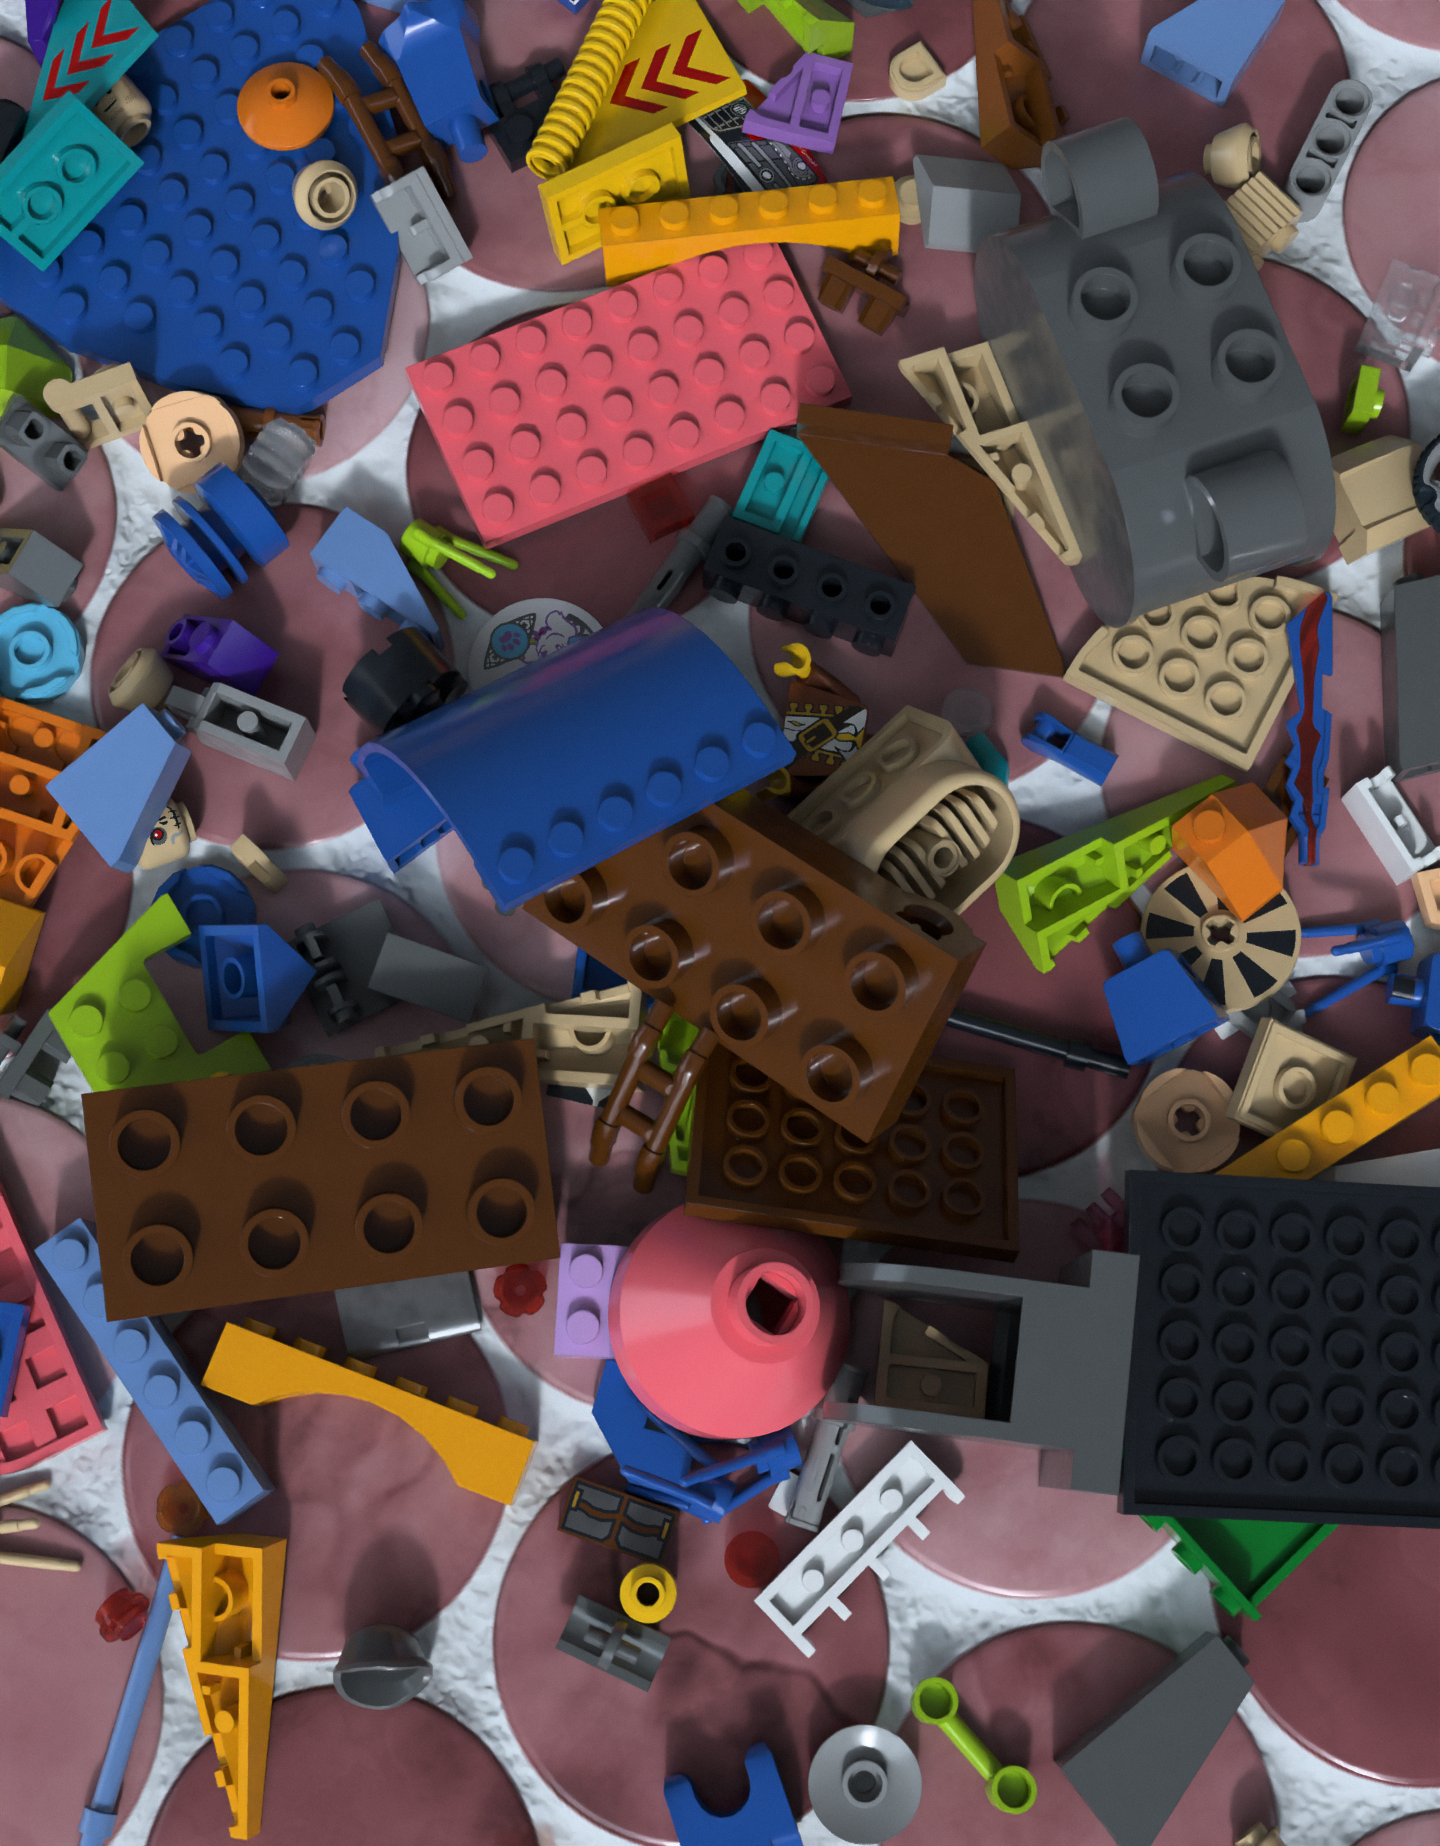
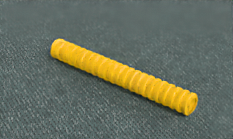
[526,0,652,181]

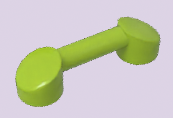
[910,1677,1037,1814]

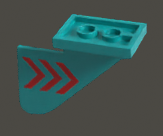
[0,0,159,272]

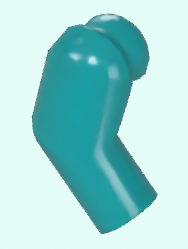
[965,731,1010,787]

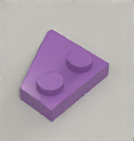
[742,52,854,155]

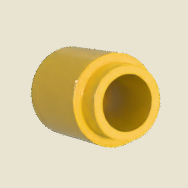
[620,1562,677,1623]

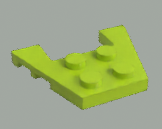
[48,893,271,1092]

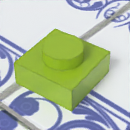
[1340,364,1385,435]

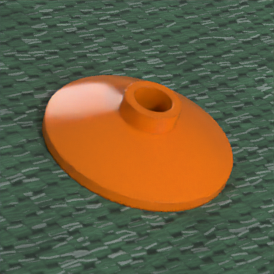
[237,62,335,151]

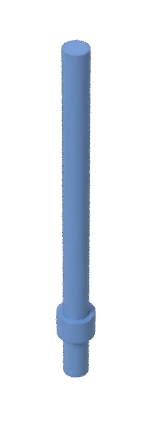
[77,1534,187,1846]

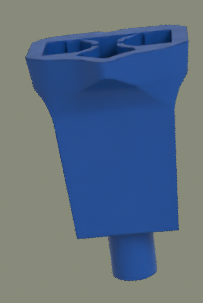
[378,0,500,163]

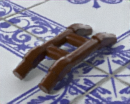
[317,41,458,200]
[589,998,720,1194]

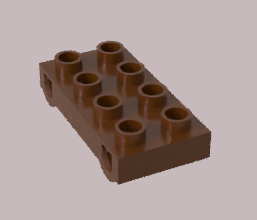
[522,788,987,1143]
[81,1038,561,1322]

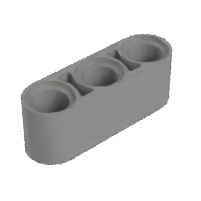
[1282,79,1373,223]

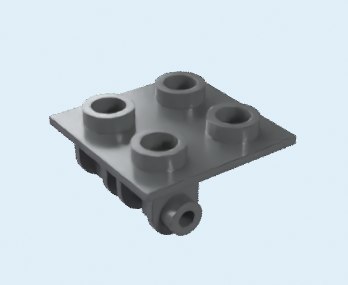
[287,898,403,1037]

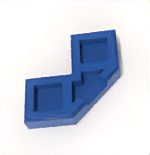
[591,1359,697,1492]

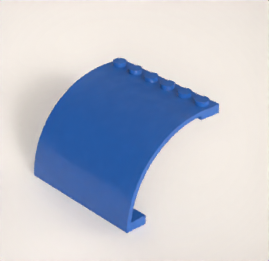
[357,607,796,913]

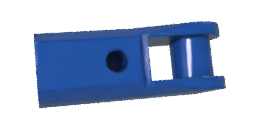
[1021,712,1119,786]

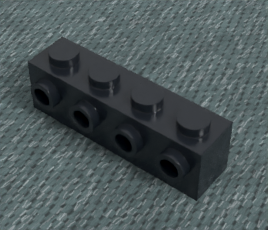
[703,516,916,657]

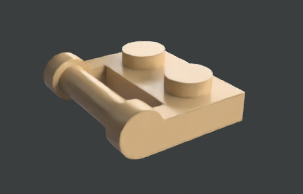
[43,362,154,449]

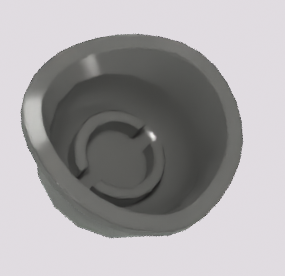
[333,1623,433,1710]

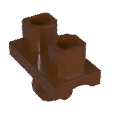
[818,245,911,336]

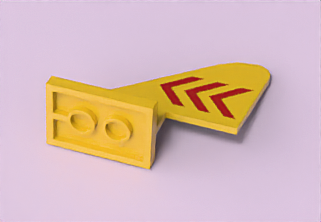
[537,0,747,266]

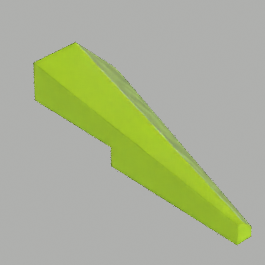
[737,0,855,59]
[995,774,1237,974]

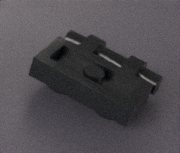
[488,57,566,173]

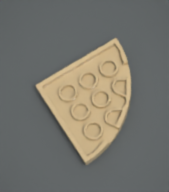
[1062,576,1338,773]

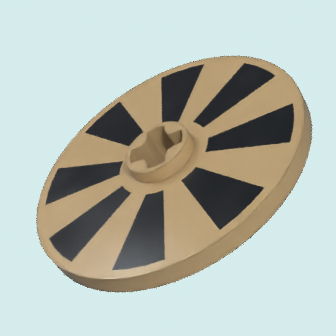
[1140,867,1301,1013]

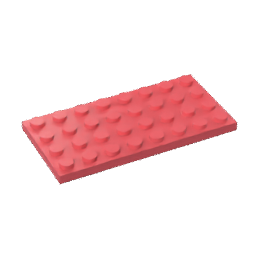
[405,242,852,550]

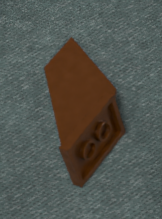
[797,403,1066,678]

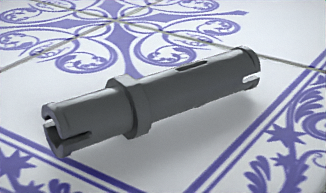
[625,495,734,617]

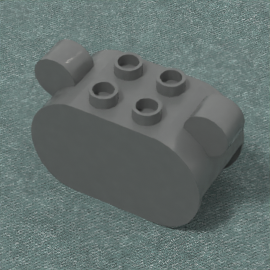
[974,116,1336,628]

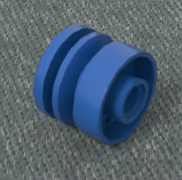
[152,462,290,601]

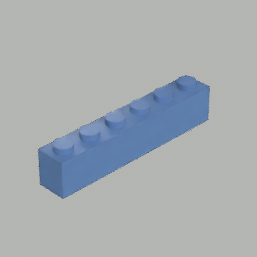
[34,1218,276,1525]

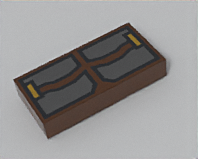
[557,1476,680,1565]

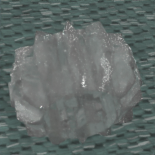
[237,417,316,508]

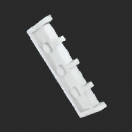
[753,1440,965,1658]

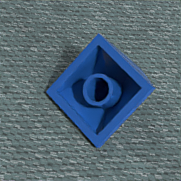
[198,924,317,1033]

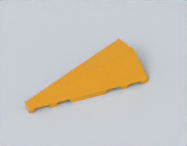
[157,1533,287,1840]

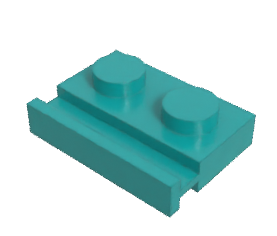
[732,429,829,544]

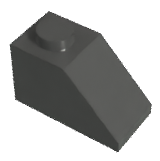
[0,528,83,607]

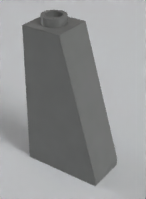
[1380,573,1440,783]
[1053,1631,1255,1846]

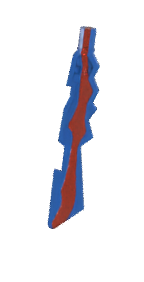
[1284,592,1333,867]

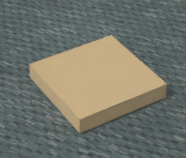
[1224,1017,1357,1138]

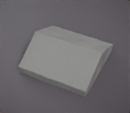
[912,154,1021,253]

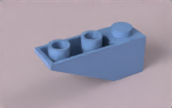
[310,506,445,651]

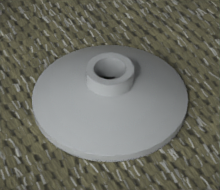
[808,1724,922,1845]

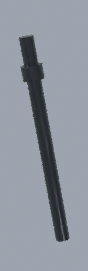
[945,1007,1131,1079]

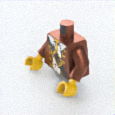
[756,643,874,805]

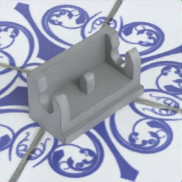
[369,166,473,285]

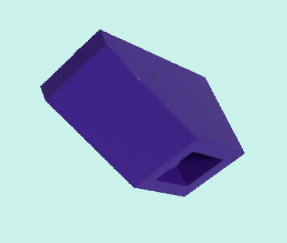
[161,614,279,696]

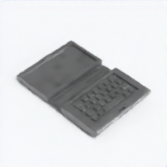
[334,1271,482,1361]

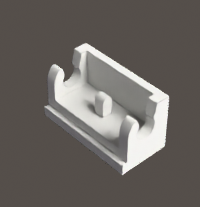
[1341,766,1440,886]

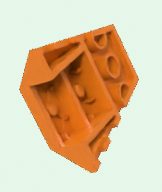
[0,696,108,908]

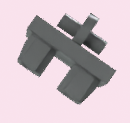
[0,394,89,491]
[0,1008,71,1106]
[555,1594,672,1692]

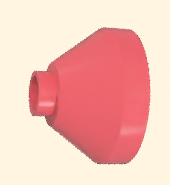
[608,1204,851,1440]

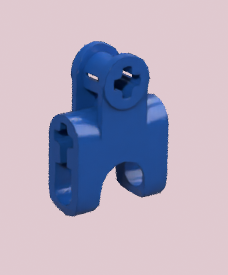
[664,1740,804,1846]

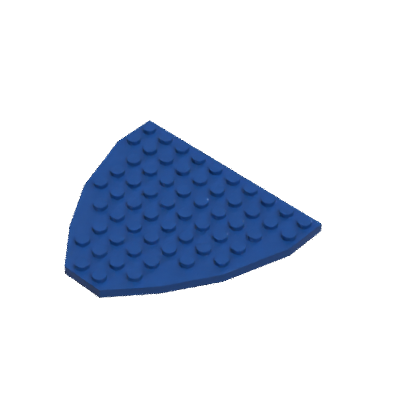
[0,0,401,415]

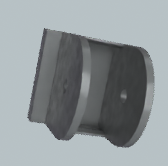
[822,1249,1140,1496]

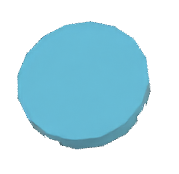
[0,602,86,705]

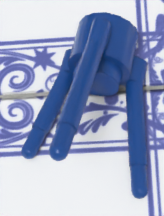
[1301,918,1414,1018]
[620,1400,737,1524]
[679,1425,802,1525]

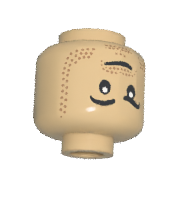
[91,74,152,148]

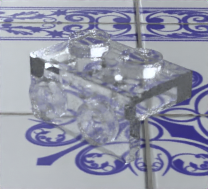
[1354,258,1440,372]

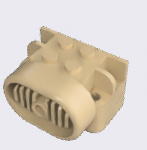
[787,705,1020,915]

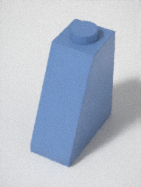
[1140,0,1287,108]
[45,703,192,873]

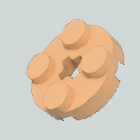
[139,391,245,494]
[1131,1068,1240,1174]

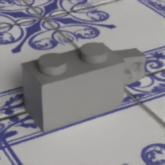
[165,682,317,781]

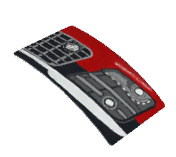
[687,79,828,192]

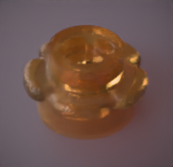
[156,1480,210,1537]

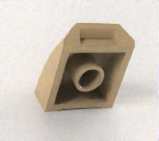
[1331,435,1438,565]

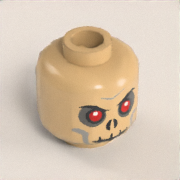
[138,797,197,870]

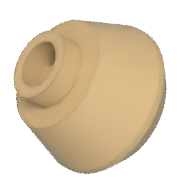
[1203,122,1261,191]
[292,160,358,230]
[108,648,174,713]

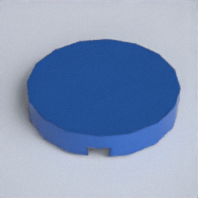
[150,864,257,969]

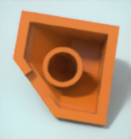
[1171,782,1288,923]

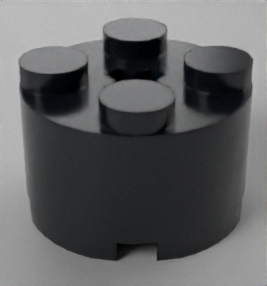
[342,627,468,737]

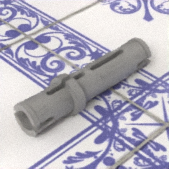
[784,1363,869,1533]

